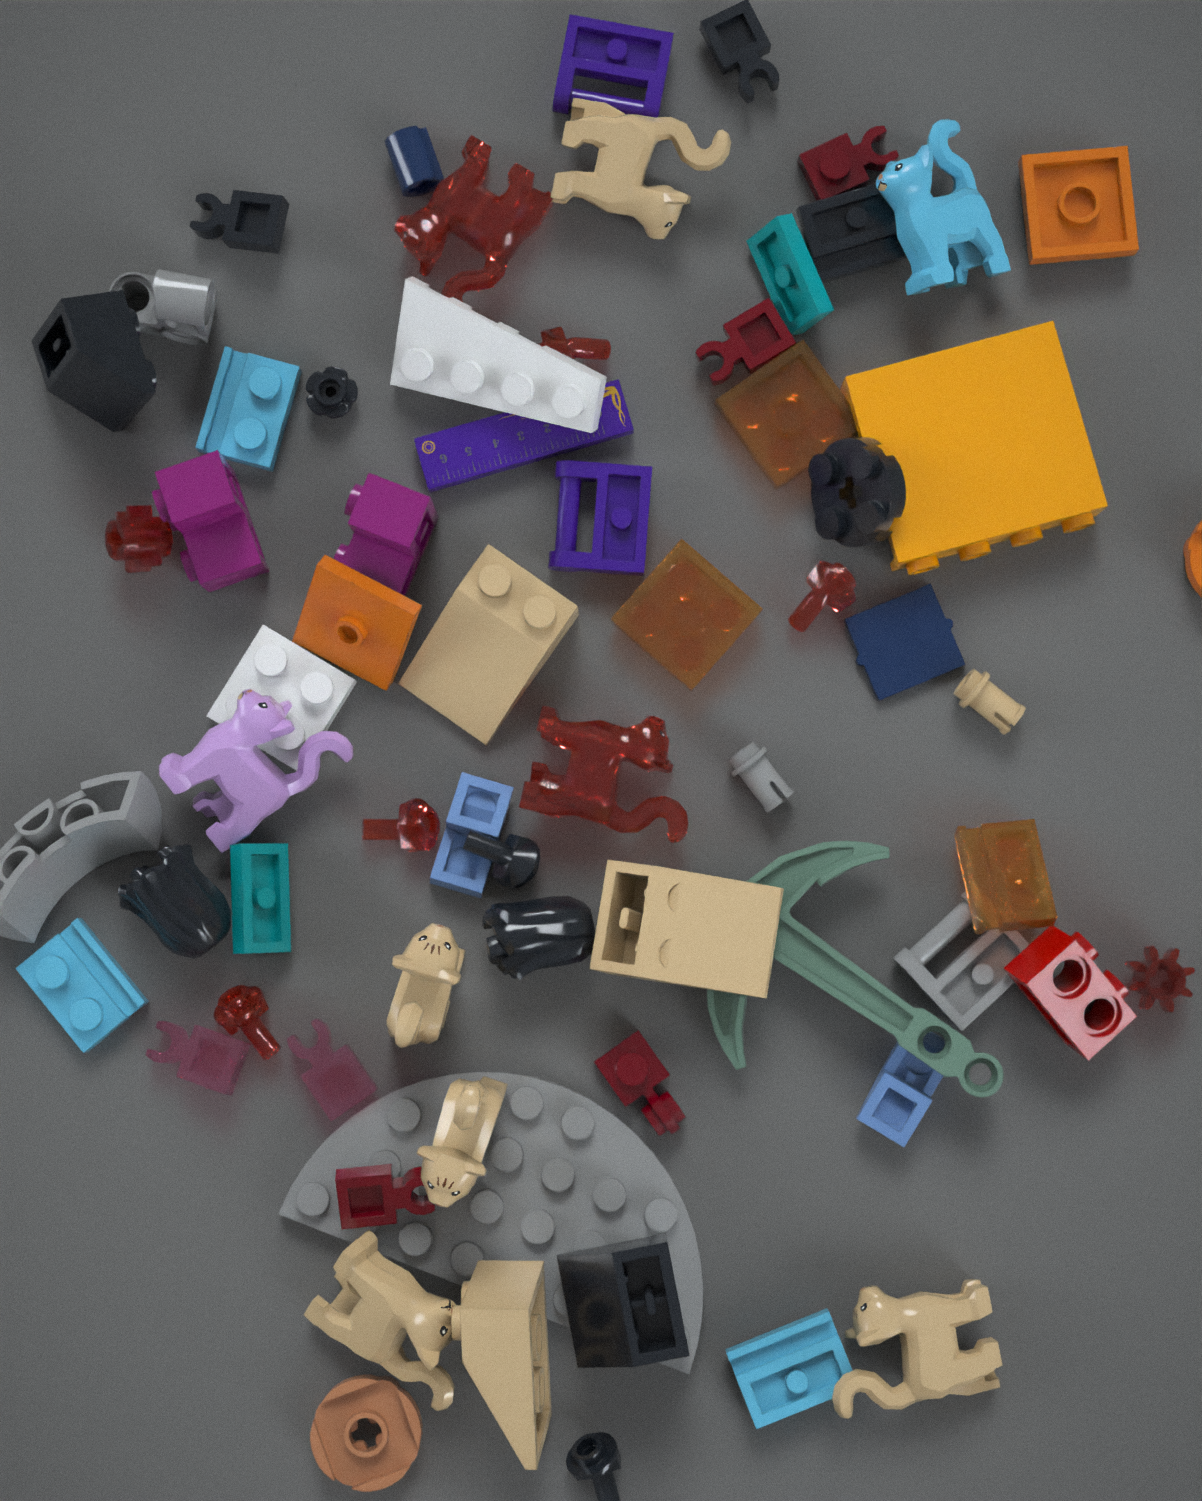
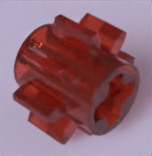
[105,505,173,573]
[1124,946,1195,1013]

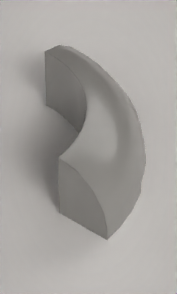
[0,771,162,943]

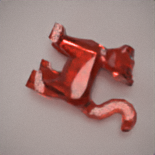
[394,135,554,303]
[519,706,689,843]

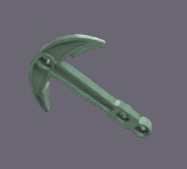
[707,841,1004,1097]

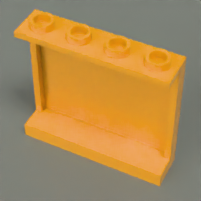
[840,321,1108,575]

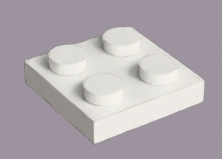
[207,625,357,771]

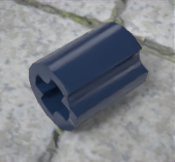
[384,125,445,197]

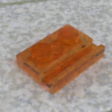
[954,819,1058,934]

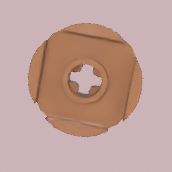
[310,1374,423,1492]

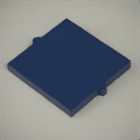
[843,583,966,701]

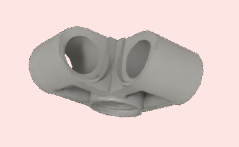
[109,269,218,346]

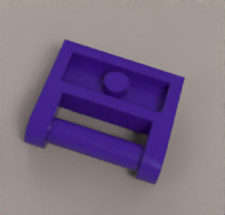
[552,14,674,118]
[548,460,652,576]

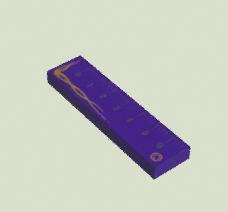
[414,379,634,493]

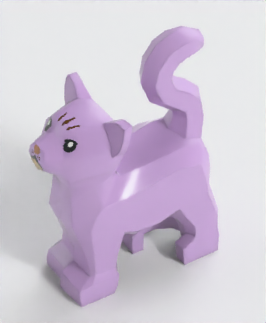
[159,689,353,853]

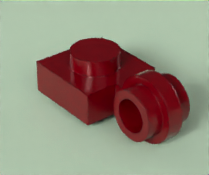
[594,1030,686,1136]

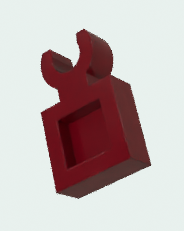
[797,125,899,201]
[695,298,796,386]
[335,1163,435,1230]

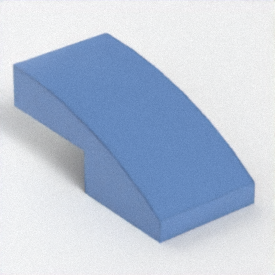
[430,772,514,898]
[856,1032,945,1147]

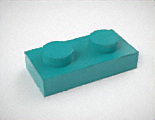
[746,213,834,336]
[230,843,291,954]

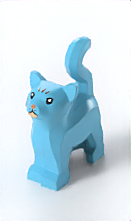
[876,119,1011,296]

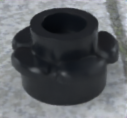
[305,366,358,419]

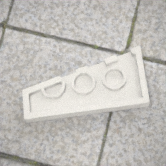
[390,276,607,433]

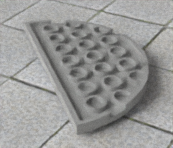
[278,1071,703,1374]

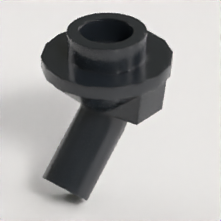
[463,830,540,889]
[566,1432,621,1501]

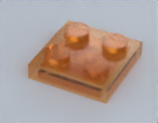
[715,340,858,490]
[610,539,763,692]

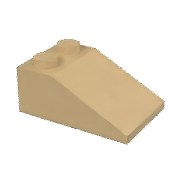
[398,544,579,746]
[451,1260,552,1470]

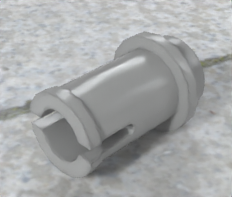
[728,741,794,813]

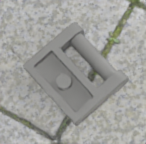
[892,885,1029,1031]

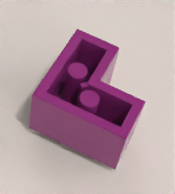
[152,450,269,592]
[333,473,438,596]

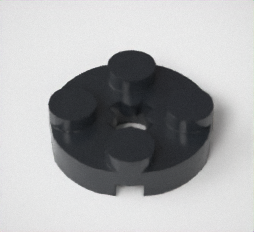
[808,437,906,547]

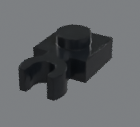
[699,0,779,103]
[190,190,290,254]

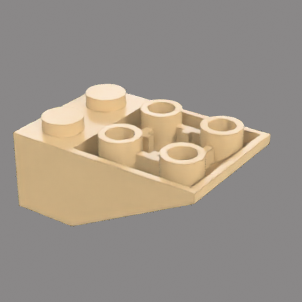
[589,860,784,999]

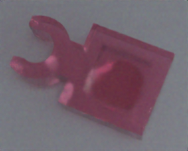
[287,1018,379,1122]
[145,1021,251,1096]

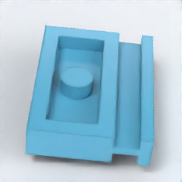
[195,346,302,472]
[15,918,149,1053]
[725,1308,853,1429]

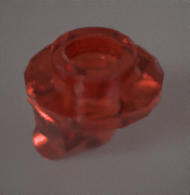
[537,326,611,360]
[788,560,857,632]
[362,798,440,852]
[213,985,281,1060]

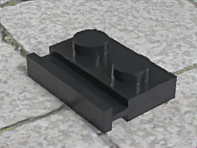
[796,184,907,283]

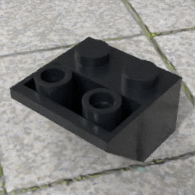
[32,290,157,432]
[557,1233,690,1368]

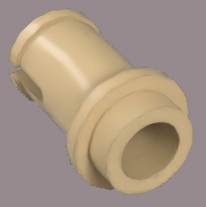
[954,669,1026,735]

